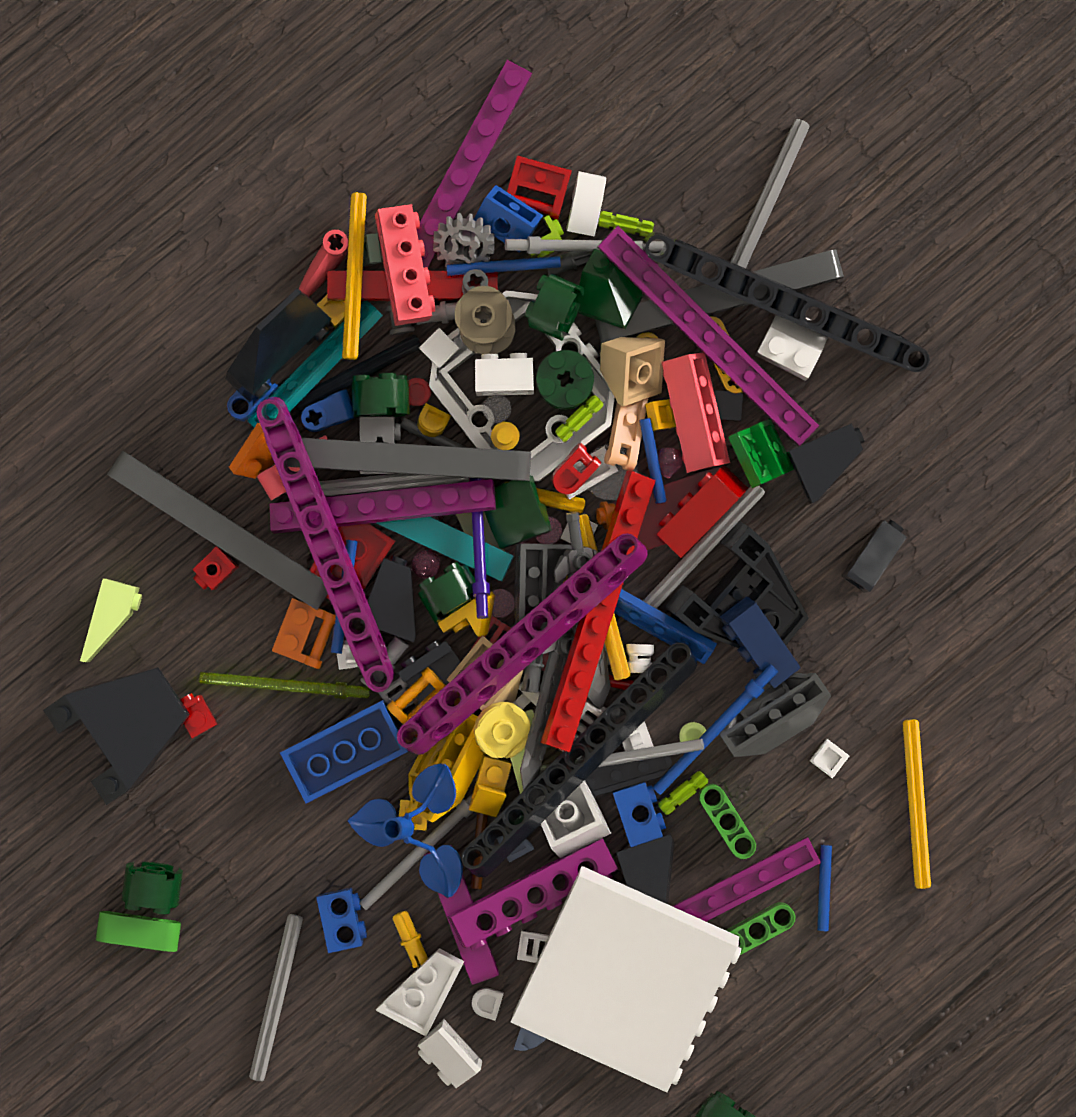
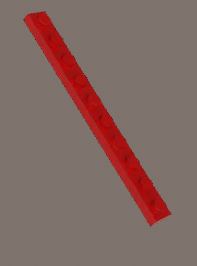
[541,471,656,752]

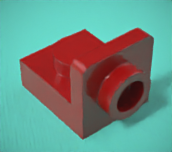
[180,693,218,738]

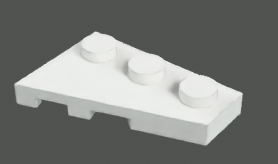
[376,948,464,1036]

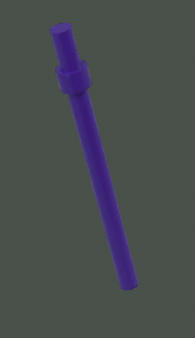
[470,478,490,619]

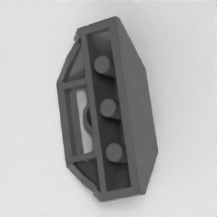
[720,673,831,757]

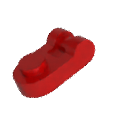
[551,442,601,495]

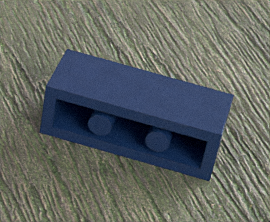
[720,596,801,688]

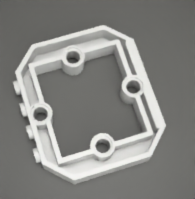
[429,290,614,482]

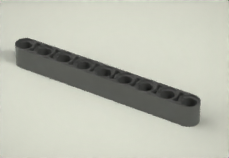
[595,249,844,343]
[287,438,531,481]
[107,450,328,610]

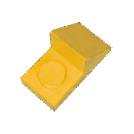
[438,591,495,637]
[468,755,512,817]

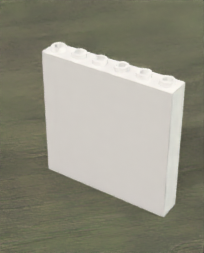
[511,866,742,1092]

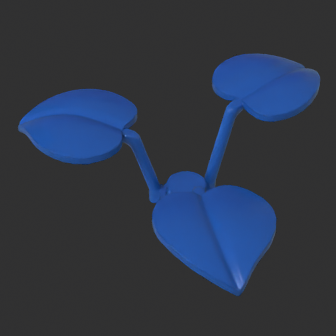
[348,764,463,898]

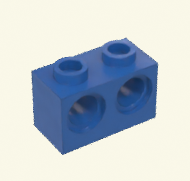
[316,887,367,953]

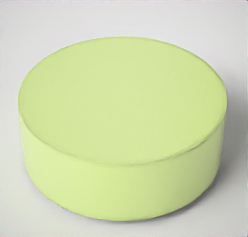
[679,722,706,742]

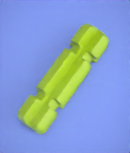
[598,211,654,237]
[555,395,604,442]
[658,771,708,815]

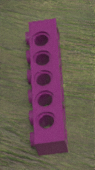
[447,838,618,950]

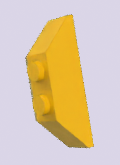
[408,714,486,822]

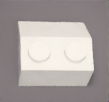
[755,315,828,381]
[475,353,534,396]
[534,780,611,858]
[418,1019,482,1088]

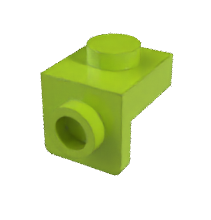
[529,215,564,258]

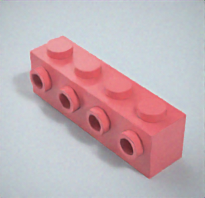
[375,204,435,326]
[662,352,730,473]

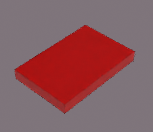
[309,523,396,600]

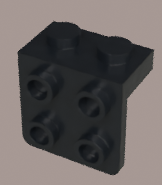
[398,640,461,703]

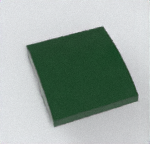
[484,475,552,549]

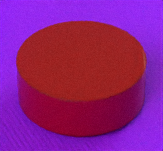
[409,378,431,407]

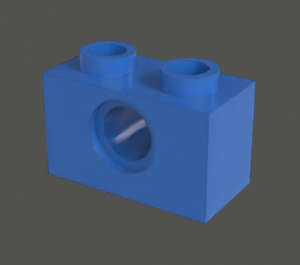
[473,185,543,253]
[612,782,666,847]

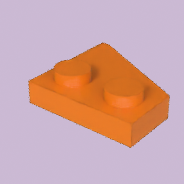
[229,423,302,479]

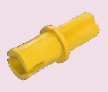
[393,911,428,968]

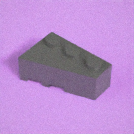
[514,544,572,630]

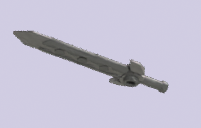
[554,512,611,709]
[520,627,575,790]

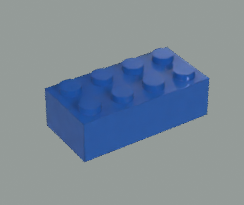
[280,700,409,803]

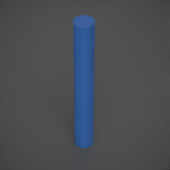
[639,418,667,504]
[817,845,832,931]

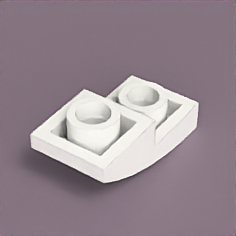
[566,171,606,236]

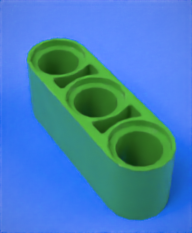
[699,783,756,859]
[726,902,795,956]
[96,911,181,952]

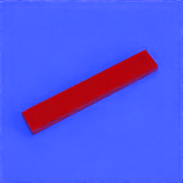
[327,271,498,301]

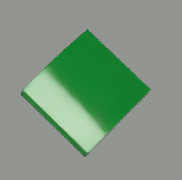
[728,419,794,488]

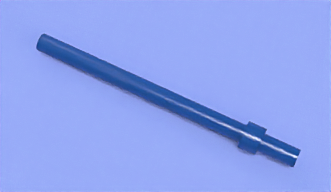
[653,664,778,795]

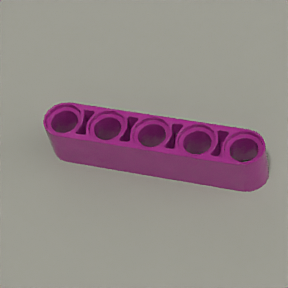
[424,845,500,985]

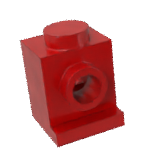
[192,546,239,590]

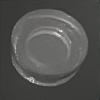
[483,395,511,424]

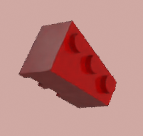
[657,465,748,558]

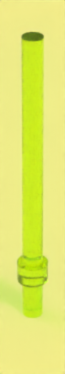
[199,672,370,699]

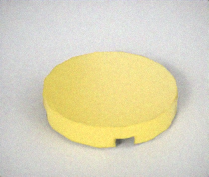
[474,702,531,759]

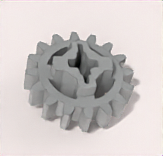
[433,213,495,267]

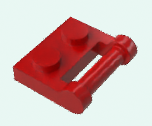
[507,156,572,220]

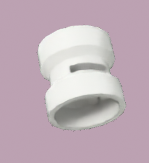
[626,644,654,673]

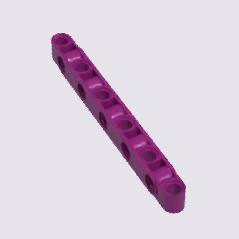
[256,397,395,692]
[397,533,648,755]

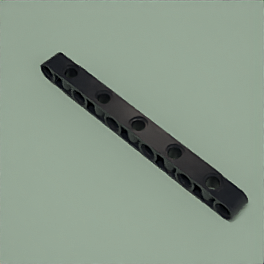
[642,232,930,372]

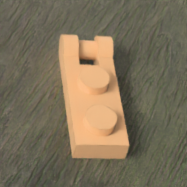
[604,398,648,471]

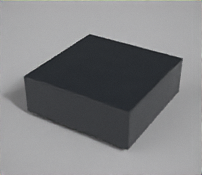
[714,390,743,421]

